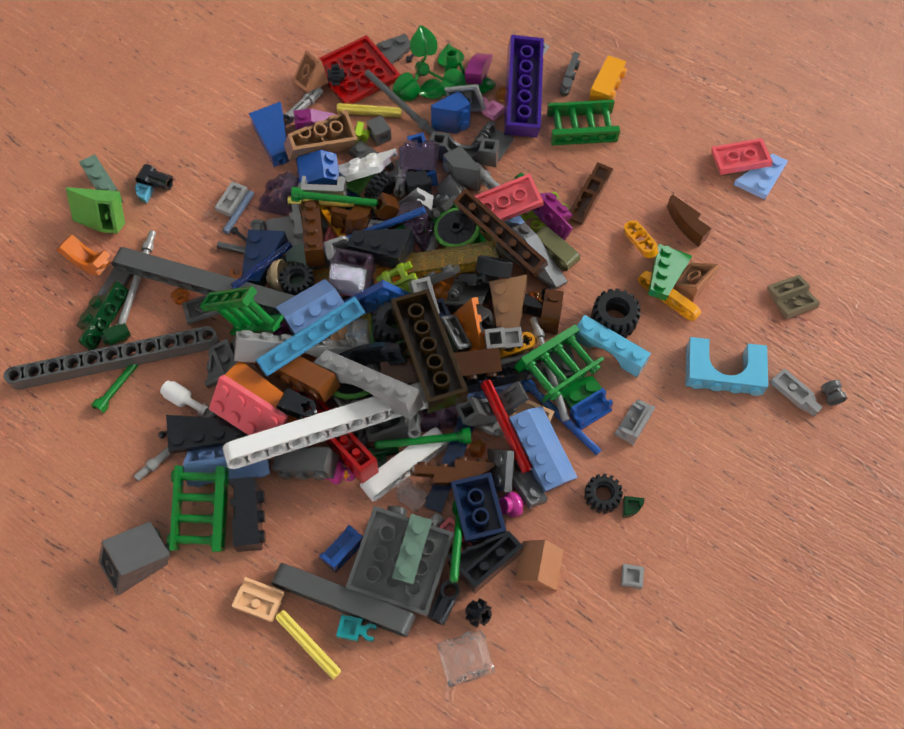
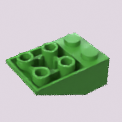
[66,187,125,234]

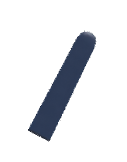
[424,416,475,513]

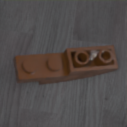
[410,457,495,486]

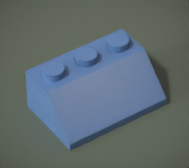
[276,279,344,335]

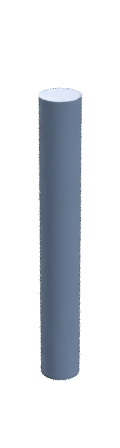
[222,190,255,234]

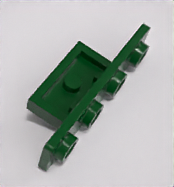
[76,281,129,351]

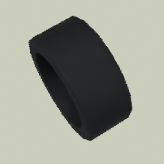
[475,255,513,278]

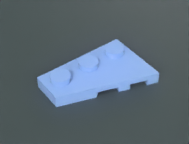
[733,153,788,200]

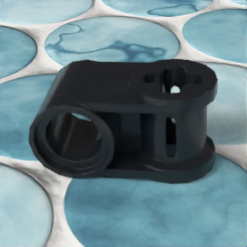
[276,389,317,419]

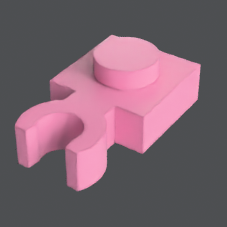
[482,97,505,121]

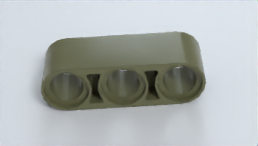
[536,226,580,271]

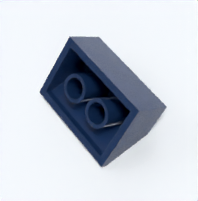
[451,473,507,543]

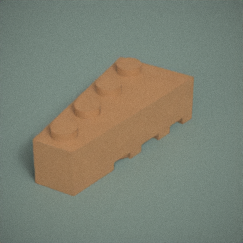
[283,109,358,160]

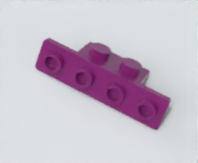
[532,192,573,241]

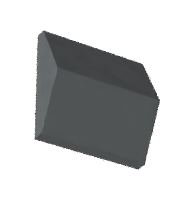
[182,295,220,324]

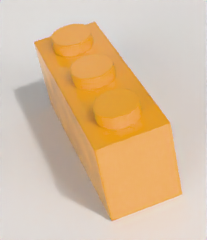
[589,55,627,101]

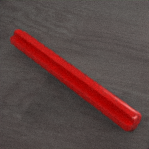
[481,379,532,473]

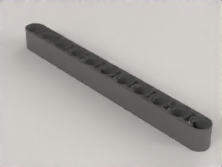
[111,247,294,315]
[3,326,220,390]

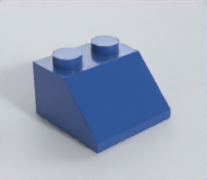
[431,91,471,134]
[296,150,340,185]

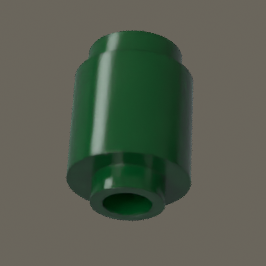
[100,323,131,346]

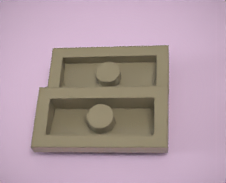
[767,275,820,319]

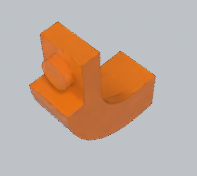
[55,234,111,276]

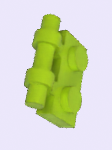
[376,261,418,293]

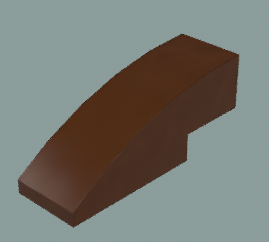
[667,194,711,247]

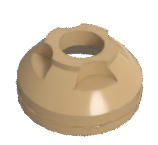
[266,259,289,292]

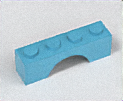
[575,315,651,377]

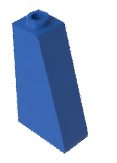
[249,102,290,167]

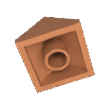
[293,50,329,92]
[673,263,719,302]
[515,540,564,591]

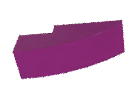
[465,53,493,85]

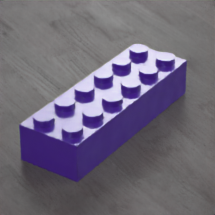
[504,35,544,138]

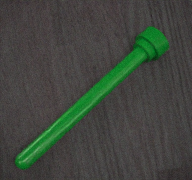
[291,187,379,206]
[91,348,152,414]
[374,427,471,449]
[449,501,463,583]

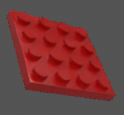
[318,35,401,104]

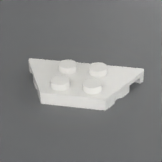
[338,148,398,182]

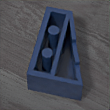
[241,229,289,287]

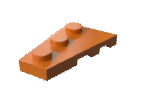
[452,297,485,351]

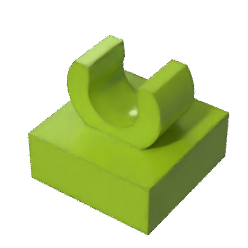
[354,121,370,145]

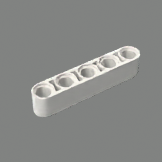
[360,427,449,502]

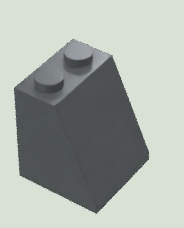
[98,521,171,596]

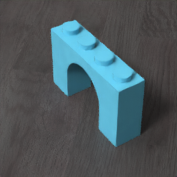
[685,337,768,396]

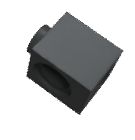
[366,115,392,146]

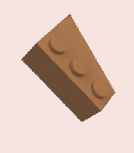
[489,275,527,329]

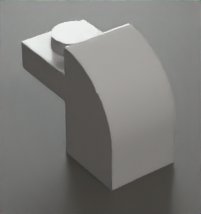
[483,327,523,350]

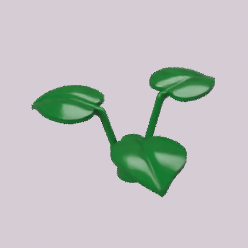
[392,25,467,101]
[419,43,496,99]

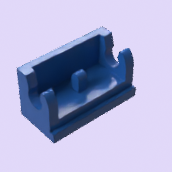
[569,388,613,430]
[319,525,363,573]

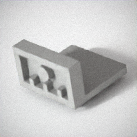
[266,203,303,249]

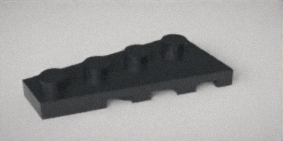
[166,415,249,454]

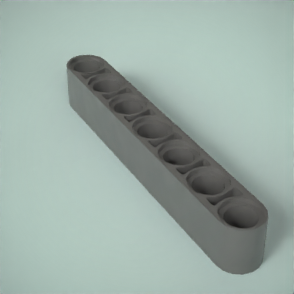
[271,563,416,637]

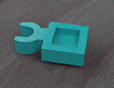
[336,614,377,642]

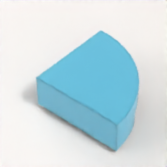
[135,183,154,204]

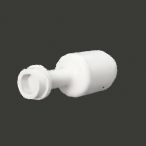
[160,380,210,416]

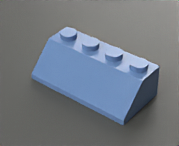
[509,406,578,493]
[183,445,271,487]

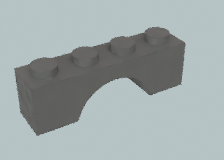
[428,132,500,167]

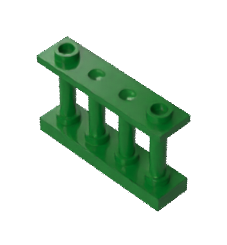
[546,100,620,146]
[199,286,284,336]
[515,325,604,403]
[167,465,229,552]

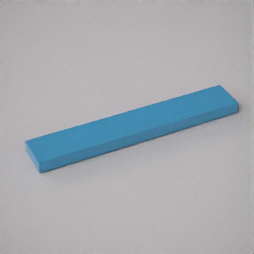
[255,297,366,377]

